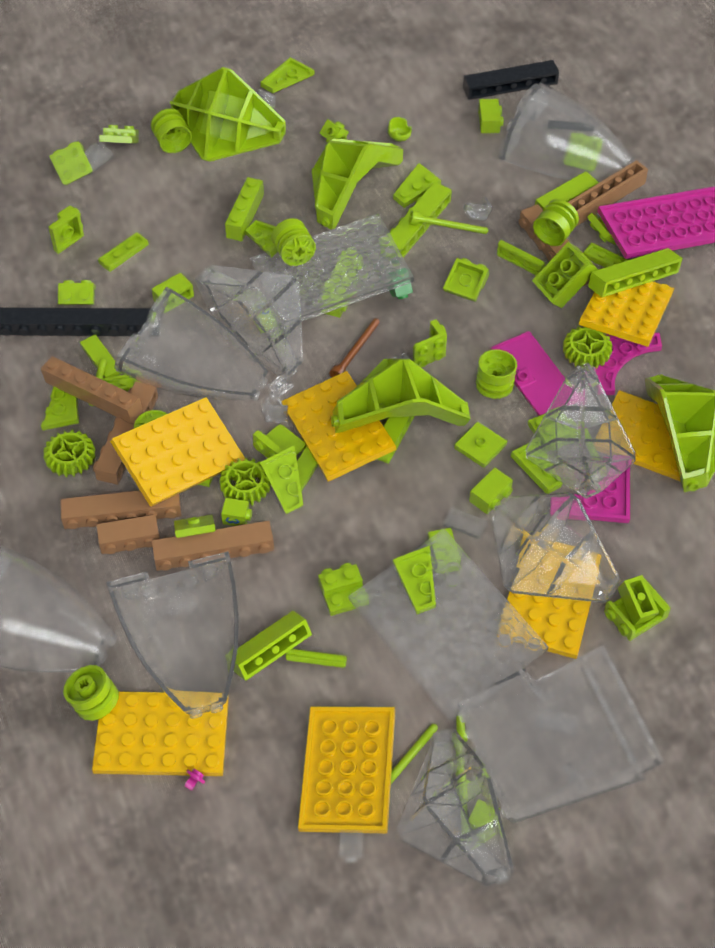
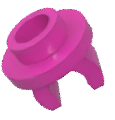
[184,768,206,791]

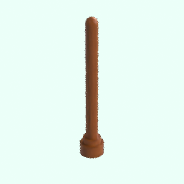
[329,318,380,377]

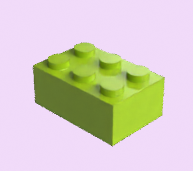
[532,242,598,308]

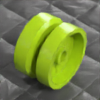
[63,665,119,721]

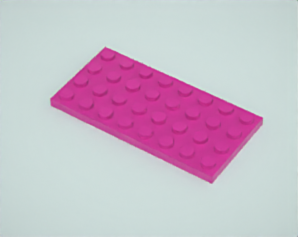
[597,187,715,259]

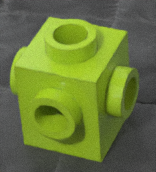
[320,119,349,142]

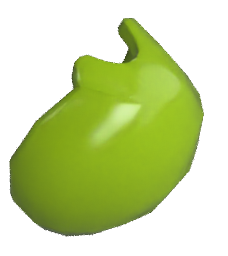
[387,117,412,142]

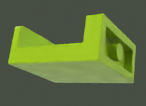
[604,578,671,641]

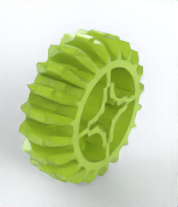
[563,326,612,370]
[43,429,95,478]
[219,457,271,506]

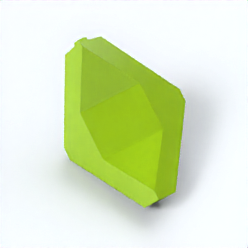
[170,67,286,162]
[312,139,403,230]
[331,358,470,433]
[645,374,715,492]

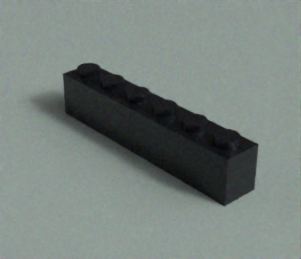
[463,60,559,100]

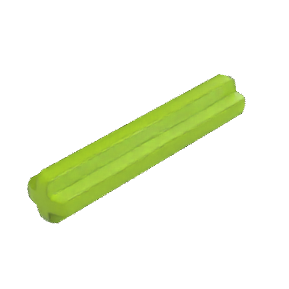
[286,649,347,668]

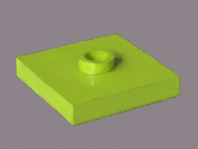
[454,422,507,468]
[174,515,216,538]

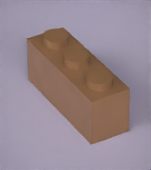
[97,514,160,554]

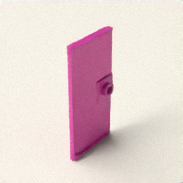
[491,331,581,416]

